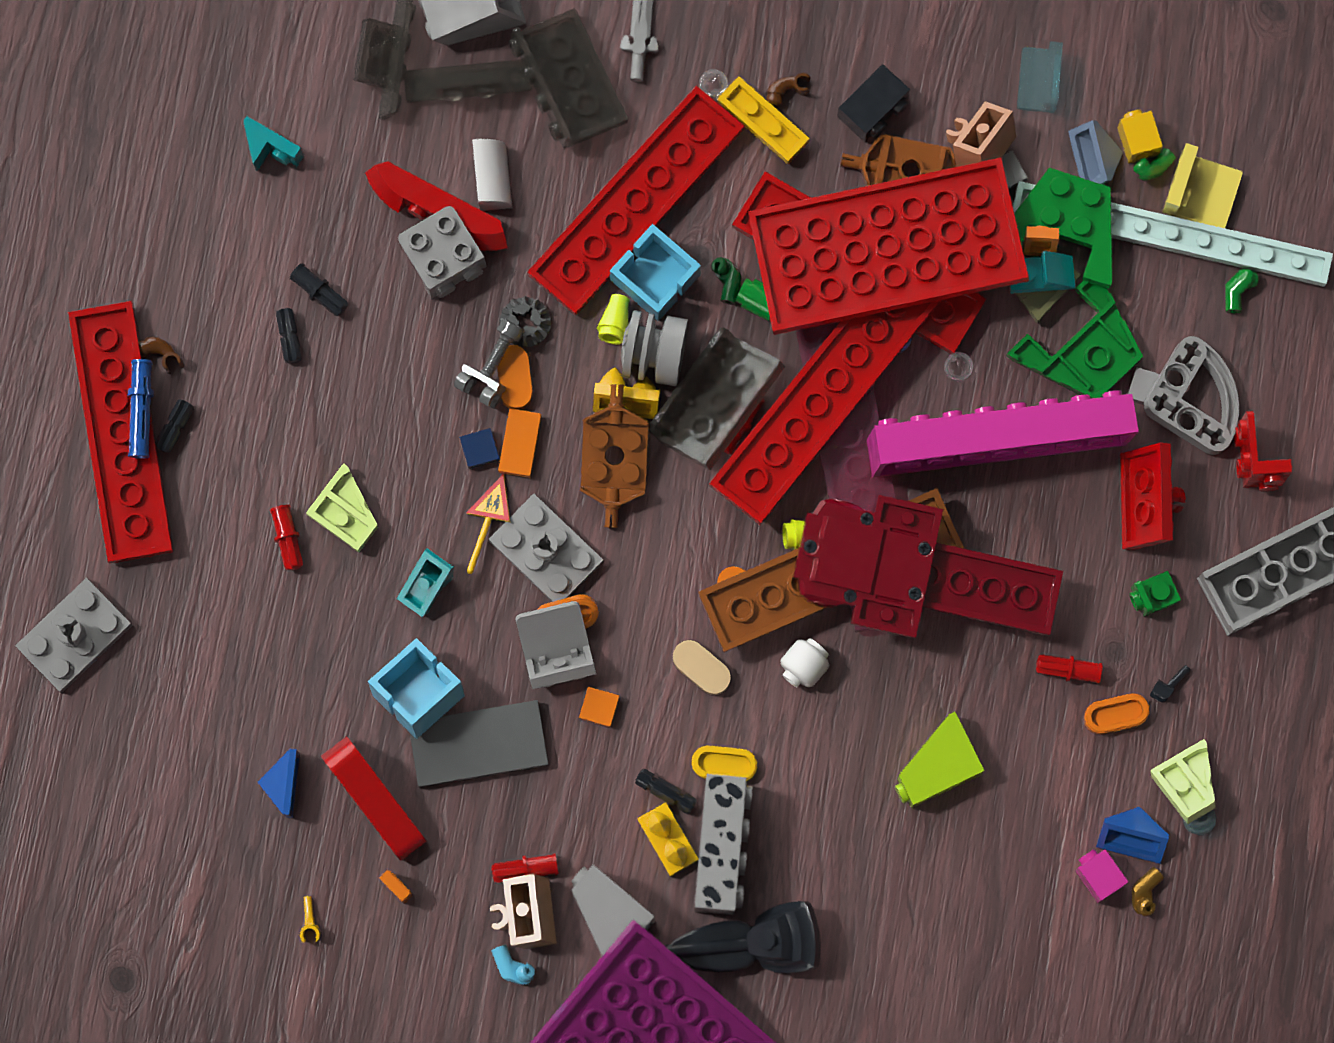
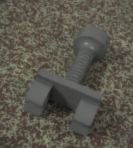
[454,318,525,408]

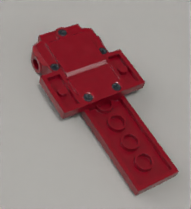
[792,495,1063,639]

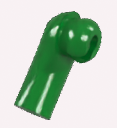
[1133,148,1176,181]
[1225,269,1259,313]

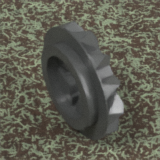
[499,296,551,348]

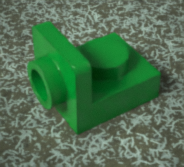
[1129,571,1181,617]

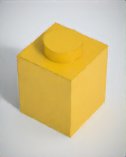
[1117,110,1163,163]

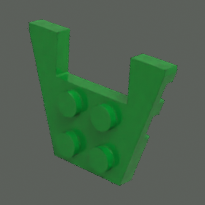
[1014,168,1112,289]
[1006,280,1143,399]

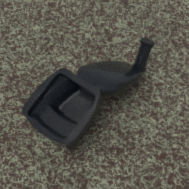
[664,901,821,973]

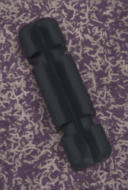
[635,769,697,814]

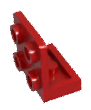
[1234,411,1292,491]

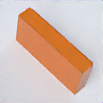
[498,408,542,478]

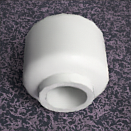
[781,638,829,688]

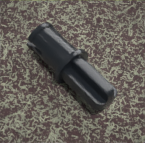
[289,263,348,316]

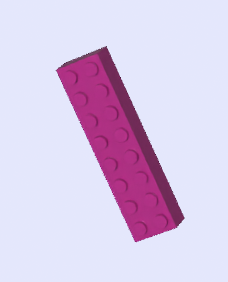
[867,390,1139,478]

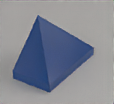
[258,749,300,818]
[1096,807,1169,864]

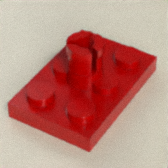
[1120,442,1186,550]

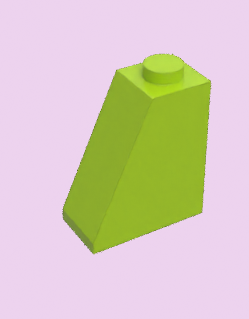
[895,712,984,808]

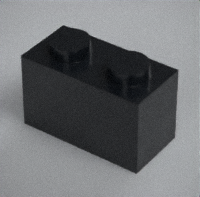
[837,64,910,142]

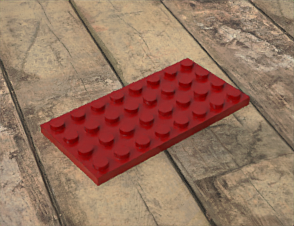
[748,157,1029,335]

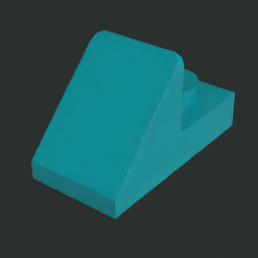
[243,116,304,171]
[1010,251,1075,293]
[397,548,454,617]

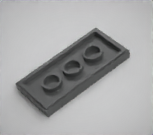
[410,700,549,788]

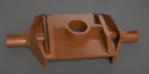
[840,134,956,186]
[580,384,649,528]

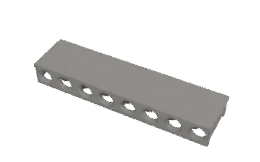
[1197,507,1334,636]

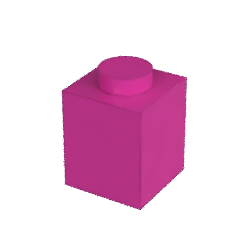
[1075,849,1128,903]

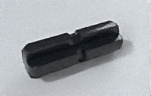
[276,308,302,364]
[155,399,194,453]

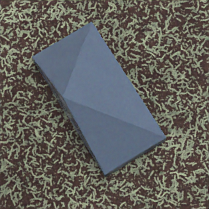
[1068,120,1123,185]

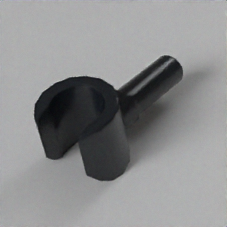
[1150,665,1191,702]

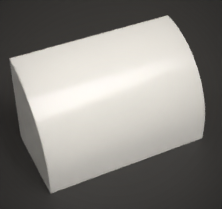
[472,139,512,211]

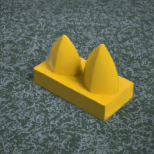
[593,367,660,419]
[637,802,699,877]

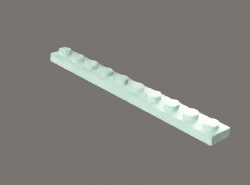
[1013,181,1333,287]

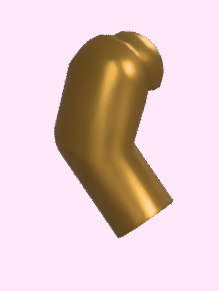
[1131,867,1164,916]

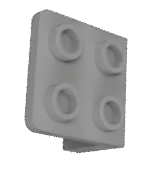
[398,206,486,299]
[516,601,596,689]

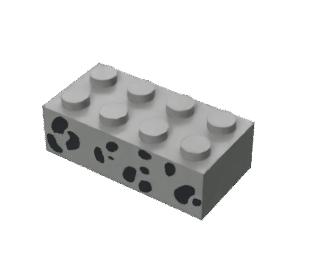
[695,774,752,916]

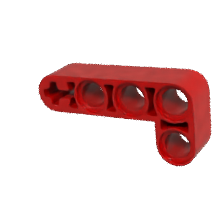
[321,736,427,861]

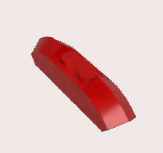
[365,161,508,251]

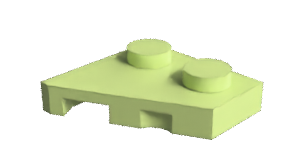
[306,463,378,553]
[1150,739,1216,824]

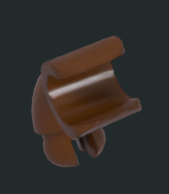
[766,73,811,107]
[139,336,184,374]

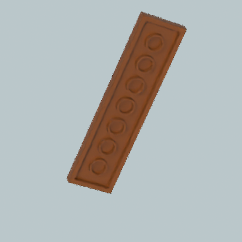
[698,488,964,653]

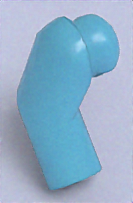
[491,945,535,985]

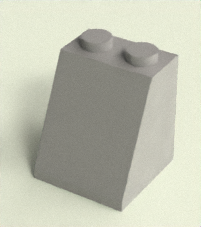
[418,0,526,46]
[571,865,655,956]

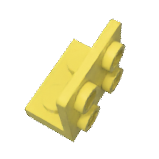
[1163,143,1243,228]

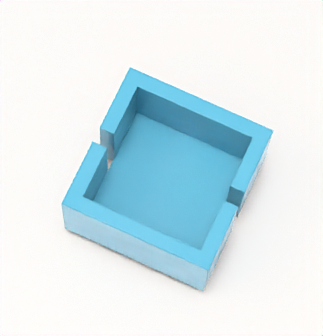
[610,224,701,321]
[368,638,465,739]

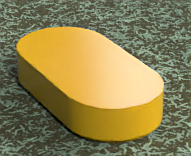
[692,745,757,782]

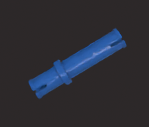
[128,359,154,459]

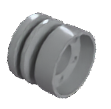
[621,310,688,386]

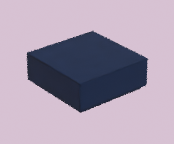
[460,428,500,469]

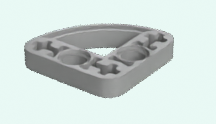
[1144,336,1239,455]

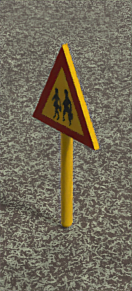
[466,474,511,574]

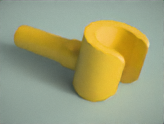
[300,896,321,943]

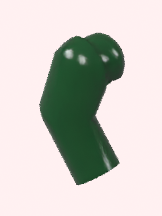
[711,257,742,305]

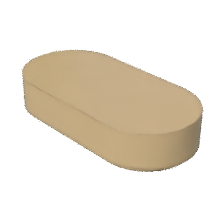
[673,640,731,695]

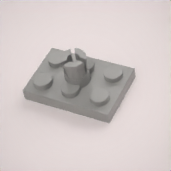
[488,494,604,602]
[15,578,133,693]

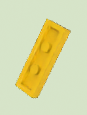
[717,76,810,164]

